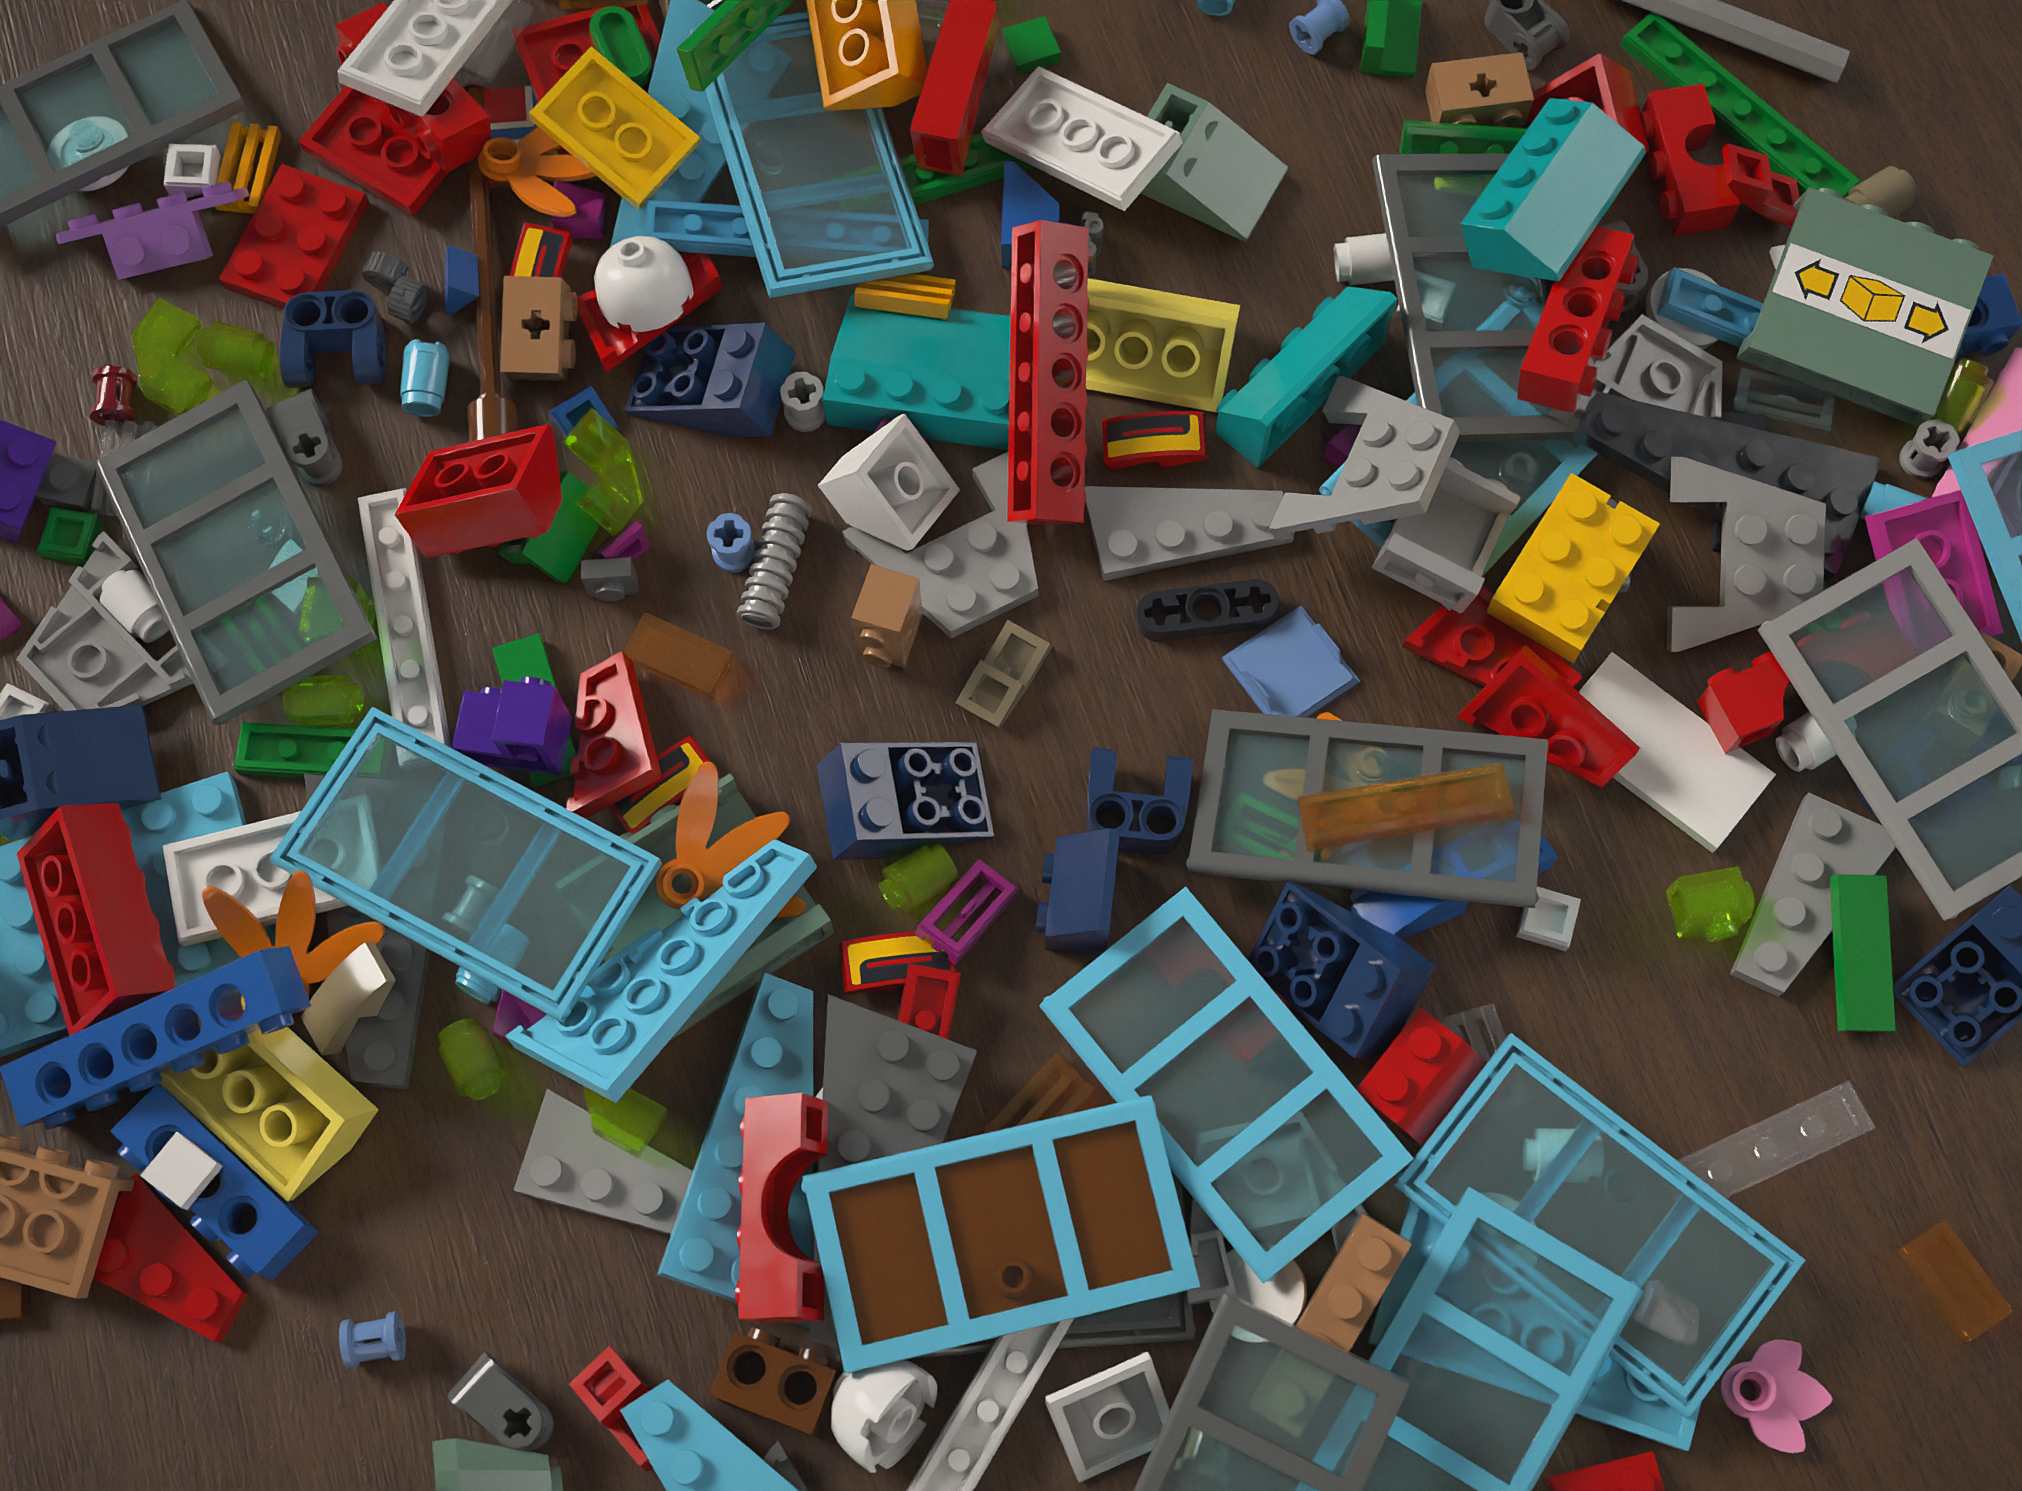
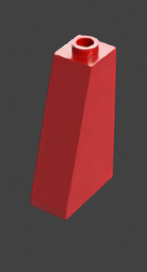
[910,0,999,177]

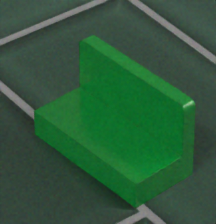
[1360,0,1422,78]
[498,471,610,583]

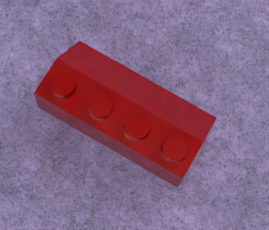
[16,803,175,1036]

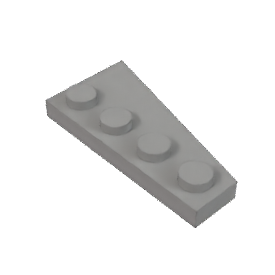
[1084,486,1295,581]
[1730,793,1896,997]
[514,1089,693,1235]

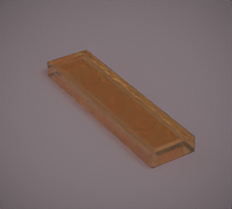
[1297,763,1514,851]

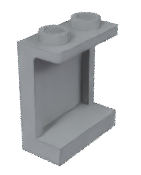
[1372,457,1520,613]

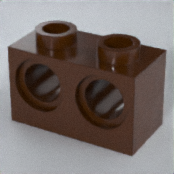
[709,1327,840,1438]

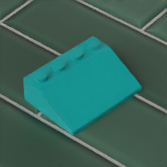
[823,295,1011,450]

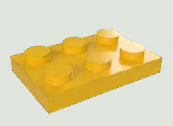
[529,46,700,211]

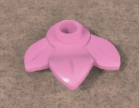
[1721,1340,1832,1453]

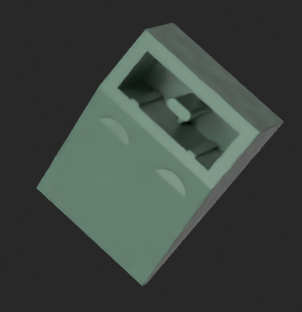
[1141,83,1288,242]

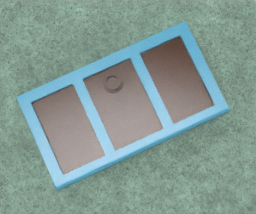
[801,1095,1200,1374]

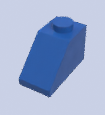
[1001,161,1068,268]

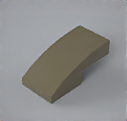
[955,620,1052,728]
[301,942,396,1055]

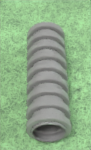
[737,493,813,630]

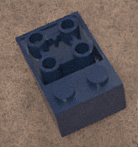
[625,322,796,437]
[0,705,162,841]
[817,742,994,860]
[1248,881,1436,1058]
[1893,883,2022,1067]

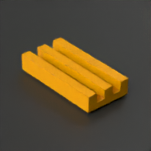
[214,121,282,214]
[854,274,956,319]

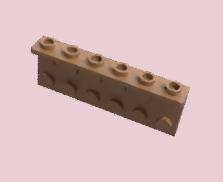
[0,1134,135,1299]

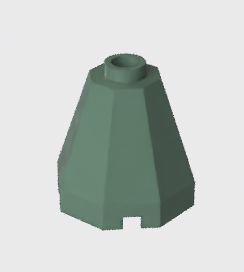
[432,1438,563,1491]

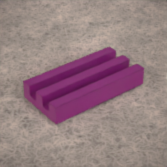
[915,859,1019,965]

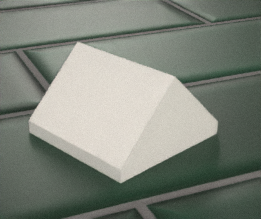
[1045,1352,1170,1483]

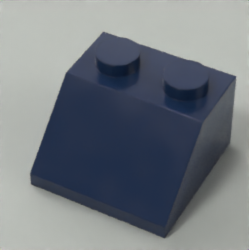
[1036,828,1120,956]

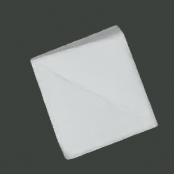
[164,144,223,198]

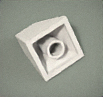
[818,414,960,551]

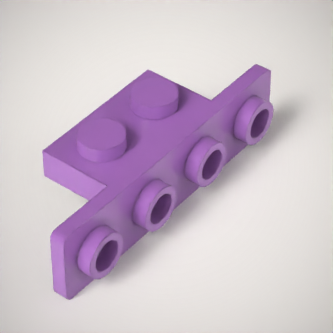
[56,181,249,280]

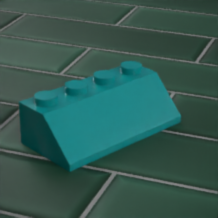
[1460,98,1646,281]
[1215,286,1398,469]

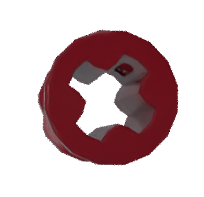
[89,365,138,428]

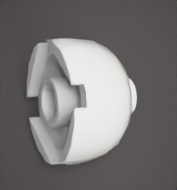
[594,236,693,332]
[832,1360,937,1472]

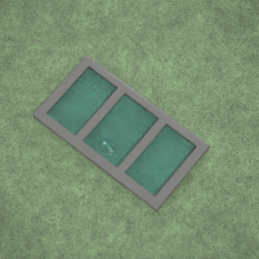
[1758,538,2022,921]

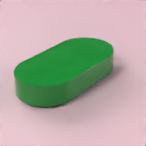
[590,6,653,88]

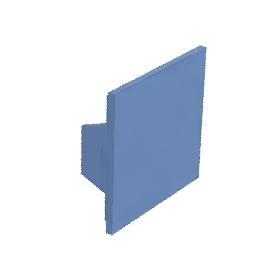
[1222,606,1360,718]

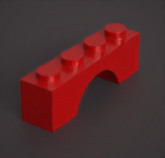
[1697,610,1916,754]
[735,1093,828,1324]

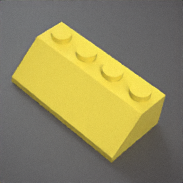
[1086,278,1240,413]
[155,996,379,1202]

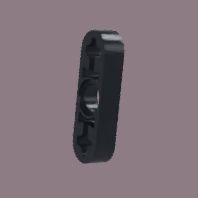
[1136,579,1279,641]

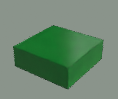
[1002,16,1060,75]
[37,507,103,565]

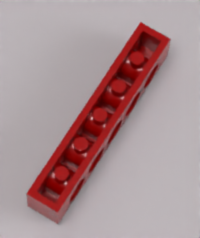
[1007,220,1090,526]

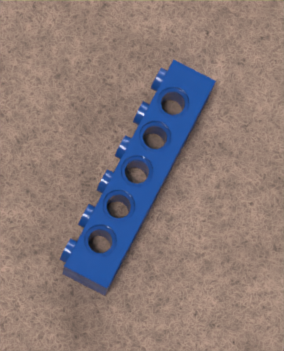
[0,946,311,1130]

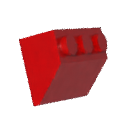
[394,424,563,558]

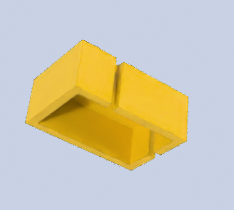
[1487,473,1660,663]

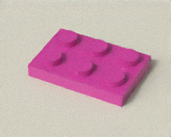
[1864,490,2003,657]

